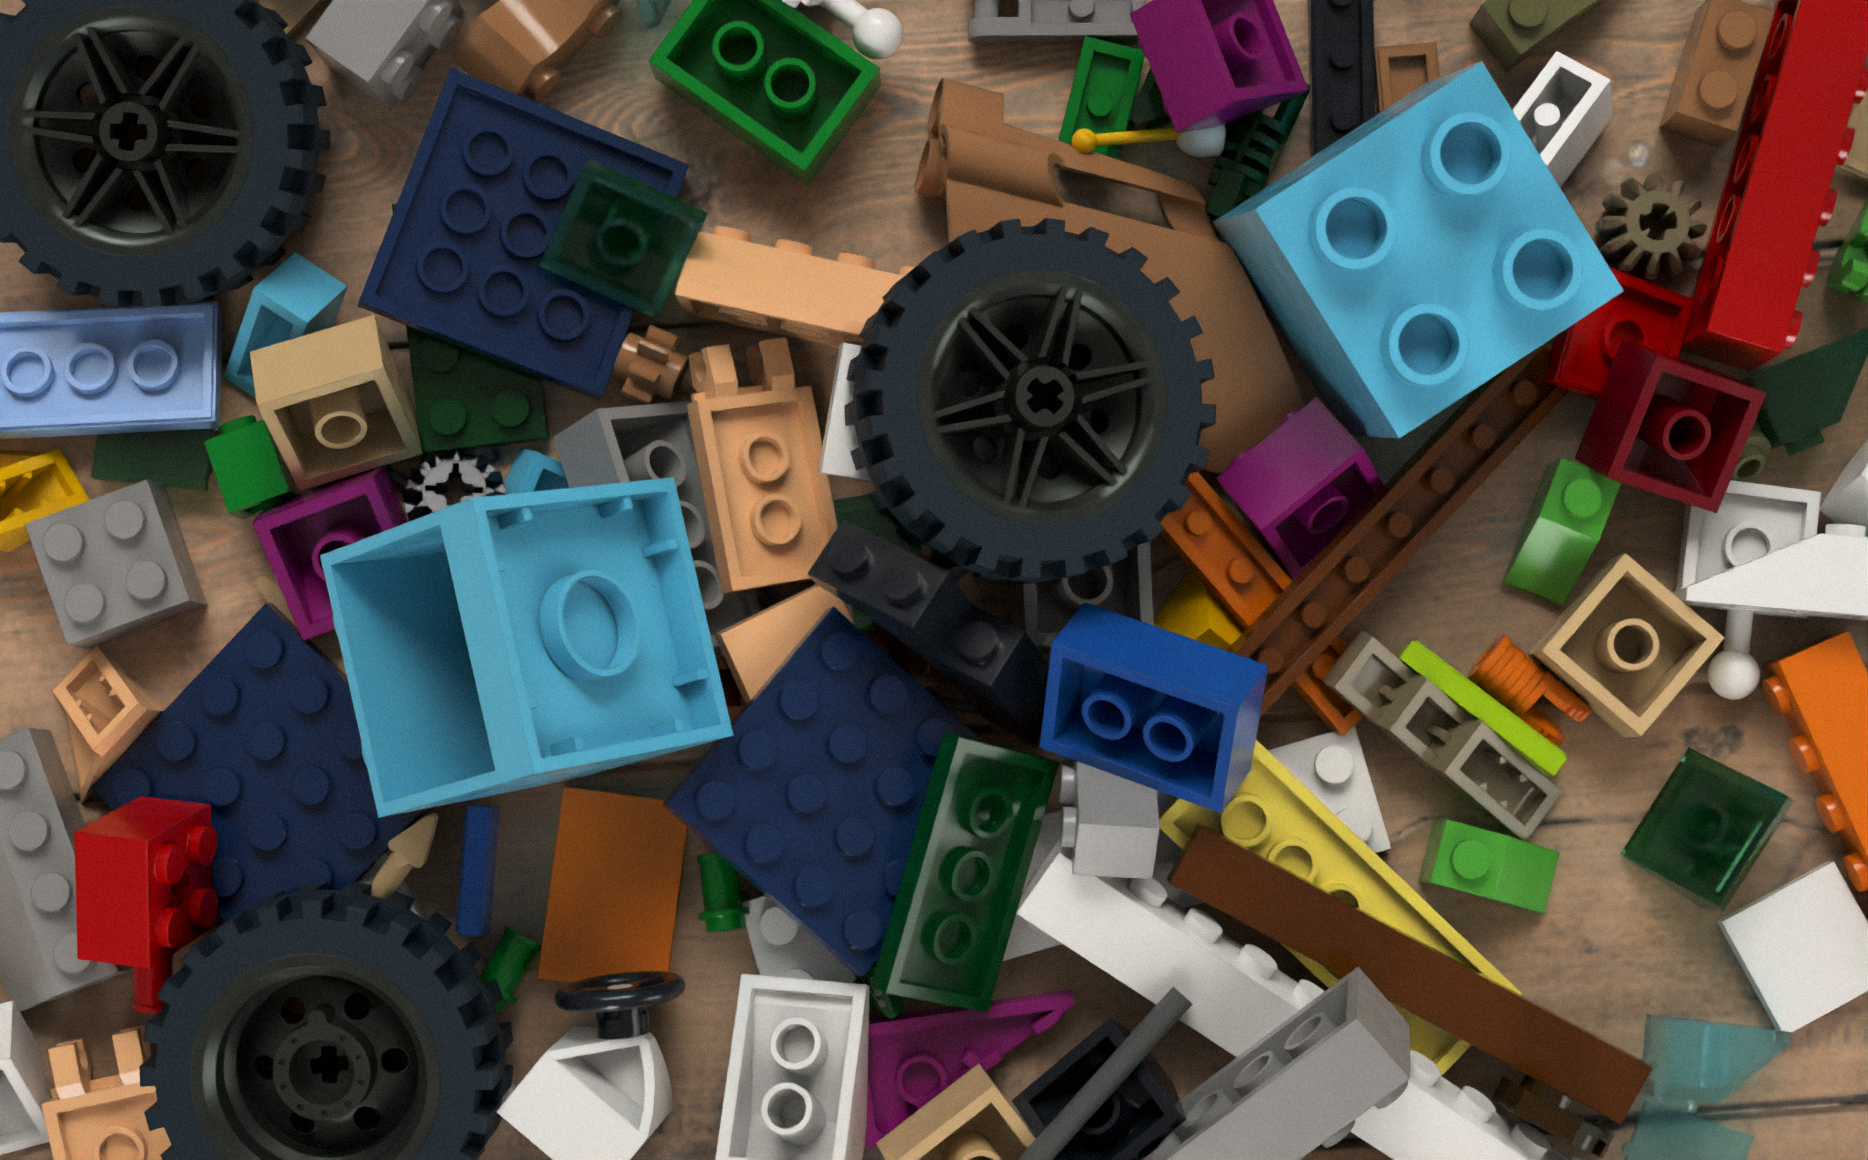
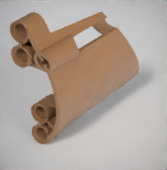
[915,78,1305,474]

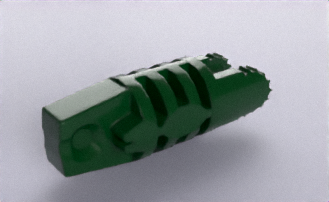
[1205,83,1311,222]

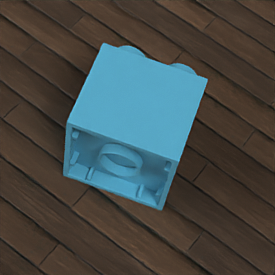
[1213,61,1624,439]
[320,477,734,818]

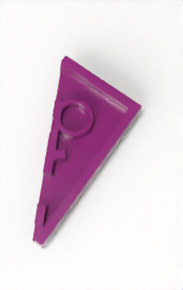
[865,989,1074,1148]

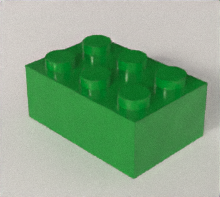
[648,0,881,187]

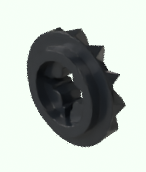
[403,447,506,521]

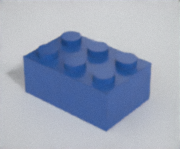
[1039,602,1268,813]

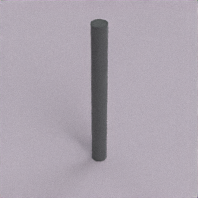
[1017,987,1193,1160]

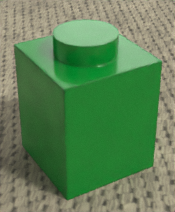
[203,415,301,519]

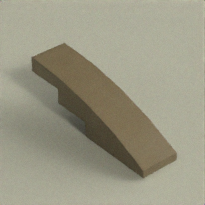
[1322,631,1563,841]

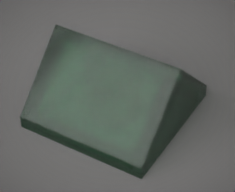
[539,158,708,319]
[1620,747,1794,911]

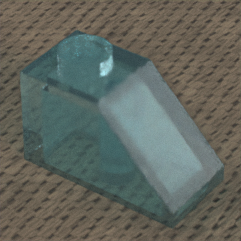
[1640,1014,1791,1113]

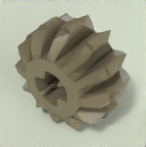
[1595,172,1708,282]

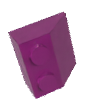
[1130,0,1308,133]
[1216,397,1384,580]
[252,466,408,641]

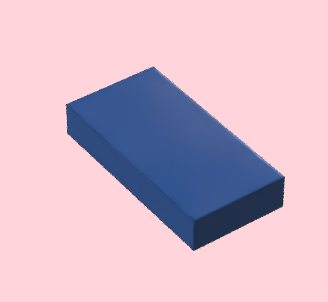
[455,805,500,937]

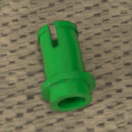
[697,852,749,933]
[480,927,542,1014]

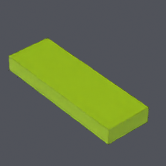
[1395,640,1568,777]

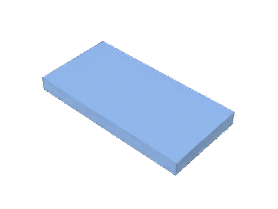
[0,301,223,439]

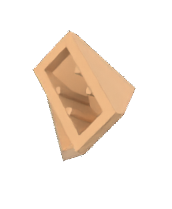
[53,645,166,805]

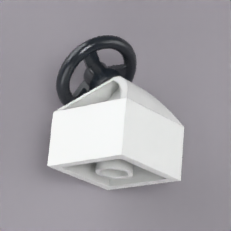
[497,971,686,1160]

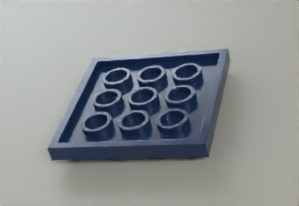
[358,68,689,401]
[92,603,428,922]
[662,606,984,976]

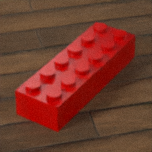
[1681,0,1868,371]

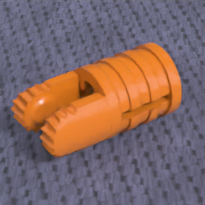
[1467,633,1593,747]

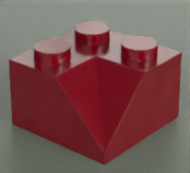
[1575,339,1766,513]

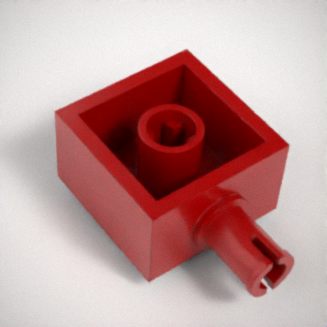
[74,796,218,1013]

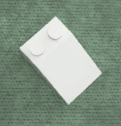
[715,974,870,1160]

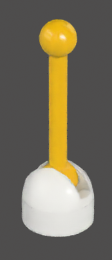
[1072,124,1225,157]

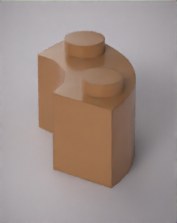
[452,0,622,102]

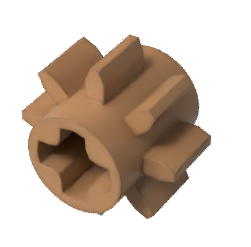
[612,325,689,405]

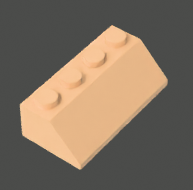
[675,226,915,349]

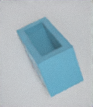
[223,252,348,398]

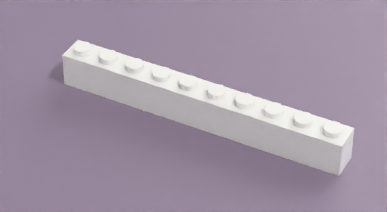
[1016,839,1583,1160]

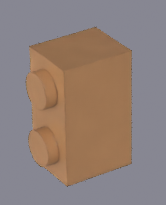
[1659,0,1775,148]

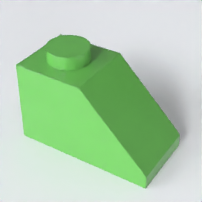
[1502,457,1621,606]
[1418,819,1560,914]

